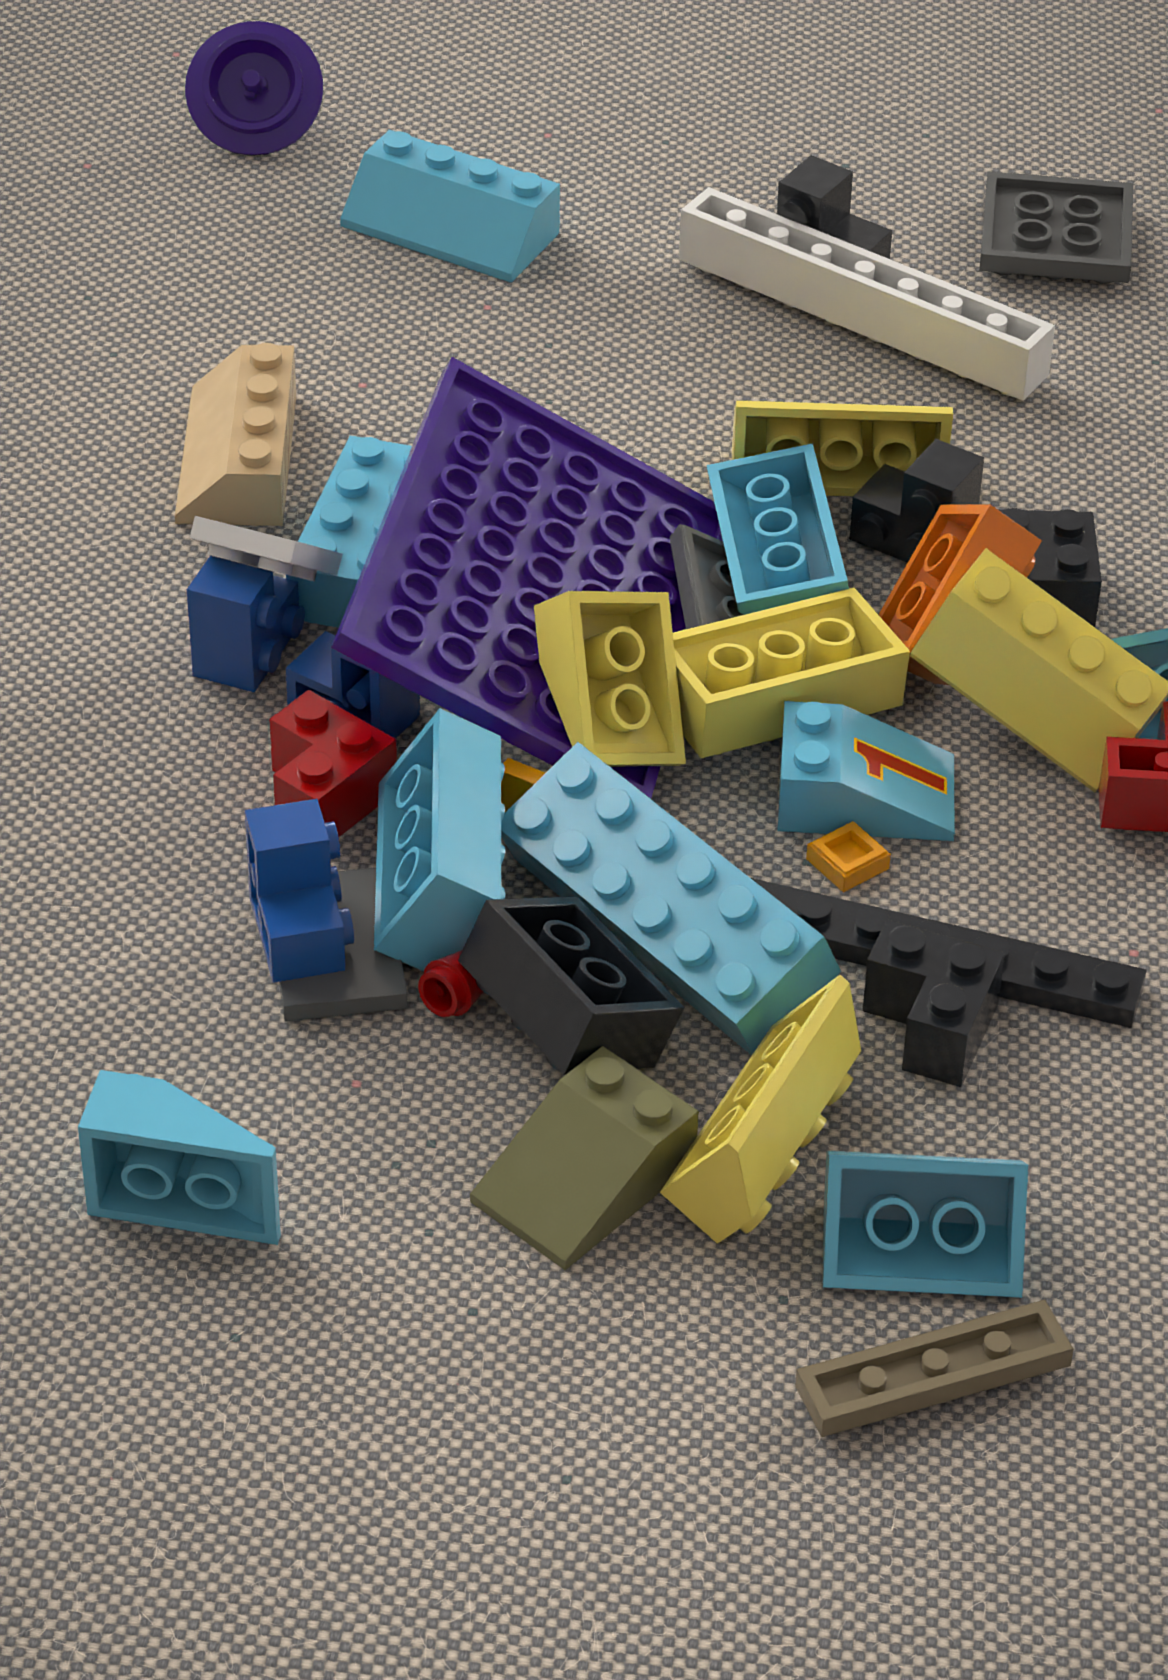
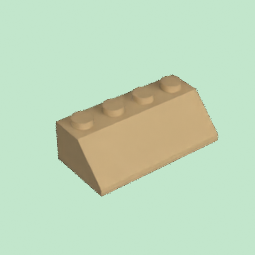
[175,343,296,526]

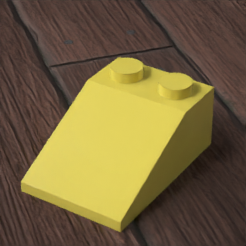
[534,591,686,767]

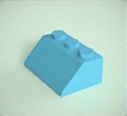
[823,1151,1028,1298]

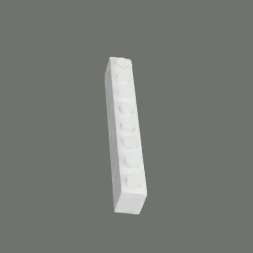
[679,187,1055,401]

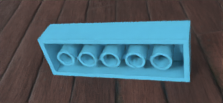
[501,742,841,1055]

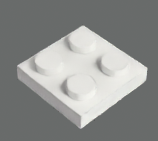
[190,516,342,581]

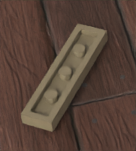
[795,1299,1074,1437]

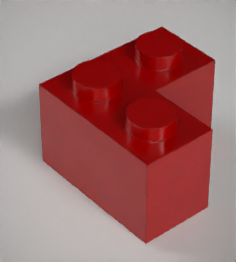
[269,690,397,837]
[1099,701,1168,832]

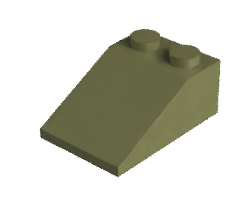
[470,1046,699,1270]

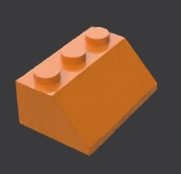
[878,504,1042,685]

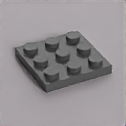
[979,171,1134,284]

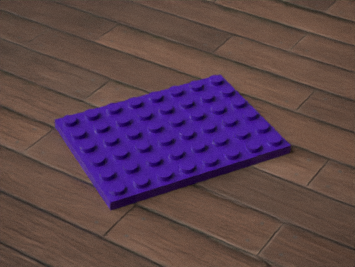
[331,357,723,799]

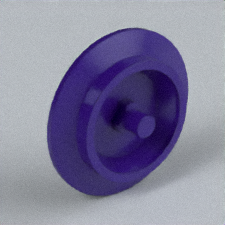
[185,21,324,155]

